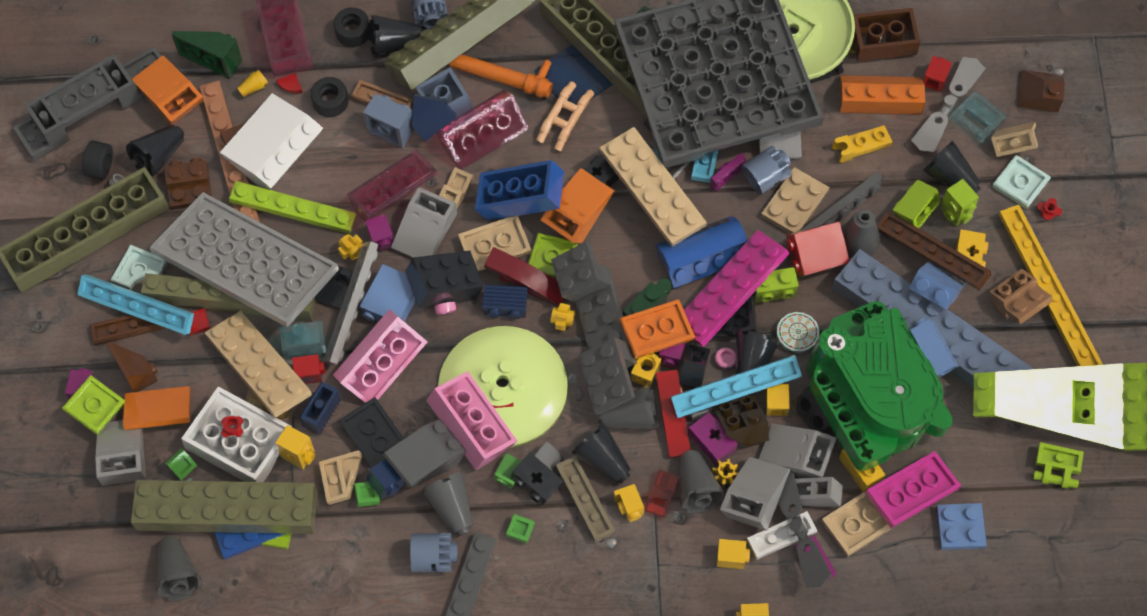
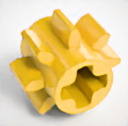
[338,234,363,260]
[551,303,575,331]
[712,459,738,488]

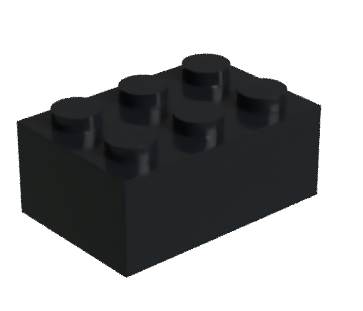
[405,251,484,307]

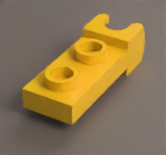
[832,125,893,163]

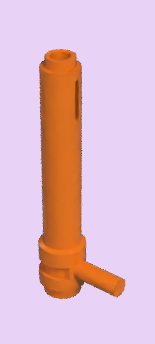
[448,54,553,98]

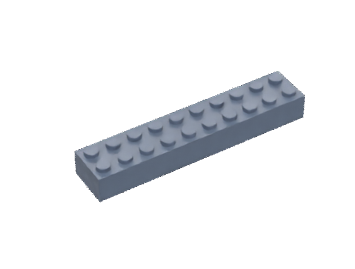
[832,249,1034,388]

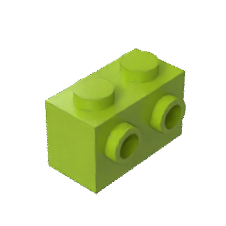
[893,179,941,228]
[940,179,979,226]
[754,267,799,303]

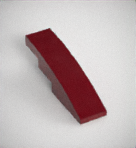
[484,247,565,307]

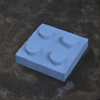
[936,503,987,550]

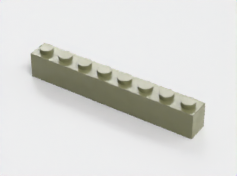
[141,273,316,322]

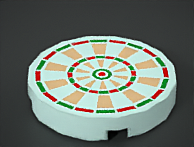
[776,312,819,354]

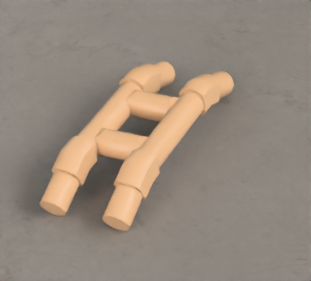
[536,82,594,151]

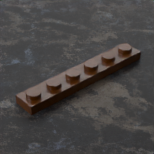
[877,211,992,290]

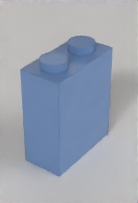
[909,261,966,310]
[360,264,416,322]
[910,318,959,377]

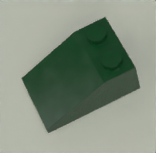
[171,31,243,79]

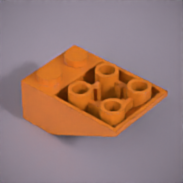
[132,55,203,126]
[541,168,615,244]

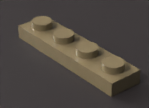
[556,456,615,543]

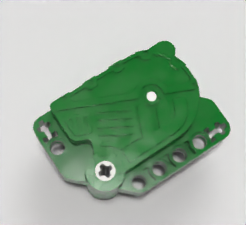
[806,301,953,471]

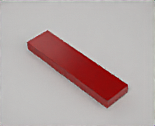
[656,370,691,459]

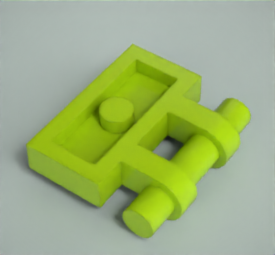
[1033,442,1084,489]

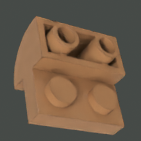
[989,269,1053,324]

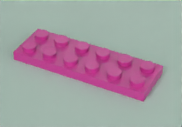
[684,230,790,347]

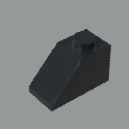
[680,345,711,389]

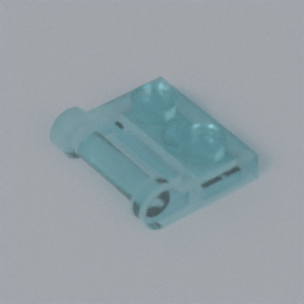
[950,91,1007,143]

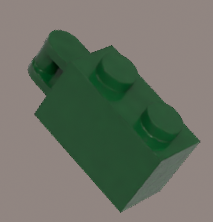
[623,278,671,317]

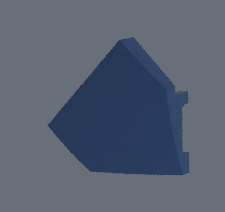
[412,94,457,141]

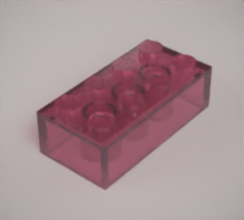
[256,0,314,77]

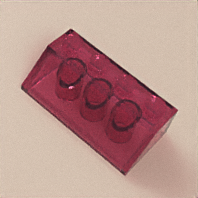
[436,90,529,170]
[347,150,438,221]

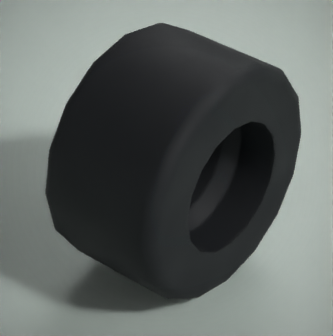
[333,7,370,47]
[311,77,349,117]
[82,140,113,180]

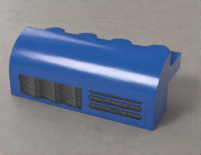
[655,216,748,288]

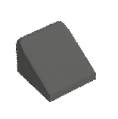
[534,441,564,471]

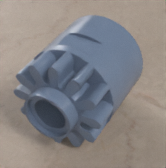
[411,0,448,29]
[741,146,792,195]
[410,533,458,572]

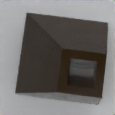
[712,393,769,446]

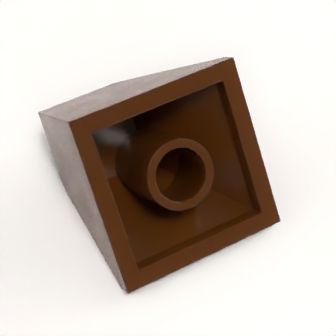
[1017,70,1065,112]
[107,342,158,392]

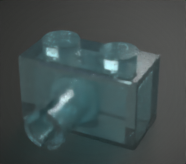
[279,321,327,359]

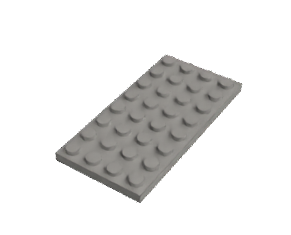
[150,192,339,327]

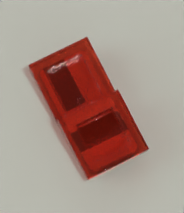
[644,469,680,518]

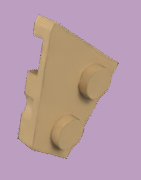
[319,450,362,505]

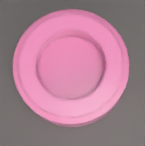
[434,302,456,315]
[715,348,736,370]

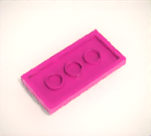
[865,451,961,529]

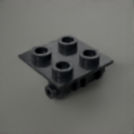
[315,265,353,309]

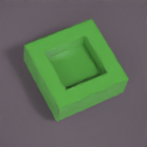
[165,449,197,480]
[354,482,380,507]
[506,514,535,544]

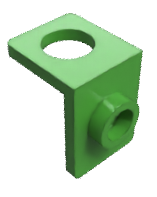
[492,453,521,489]

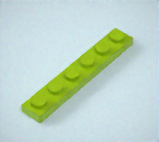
[229,181,356,234]

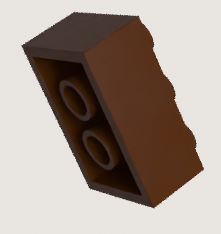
[853,8,920,62]

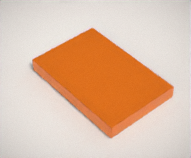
[619,299,695,359]
[123,386,191,430]

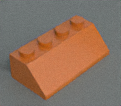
[839,75,925,115]

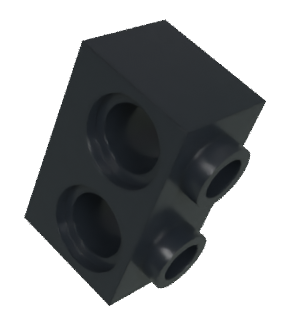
[791,387,844,434]

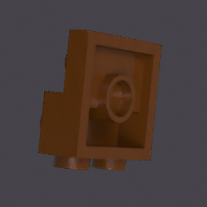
[164,158,212,210]

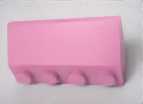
[333,309,427,403]
[426,371,517,471]

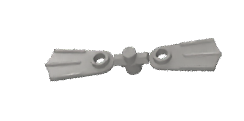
[911,57,986,153]

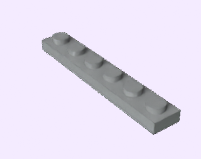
[323,241,378,365]

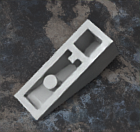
[795,477,843,508]

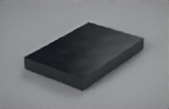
[338,397,404,468]

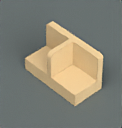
[991,122,1038,157]

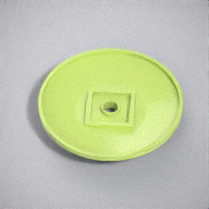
[779,0,855,80]
[438,326,568,448]

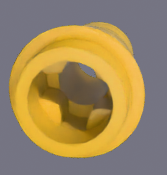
[237,70,268,97]

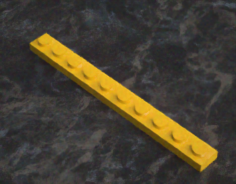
[999,205,1103,367]

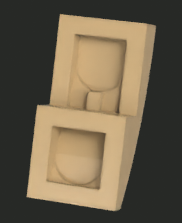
[439,167,474,208]

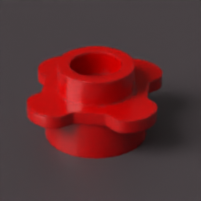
[1037,198,1062,221]
[221,416,243,438]

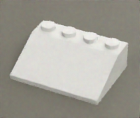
[219,93,323,190]
[181,387,292,482]

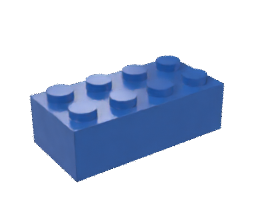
[475,160,564,221]

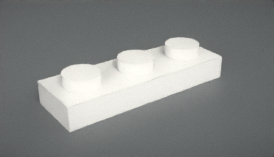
[747,511,817,560]

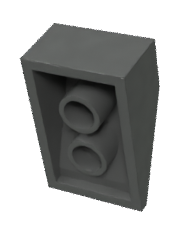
[383,419,466,488]

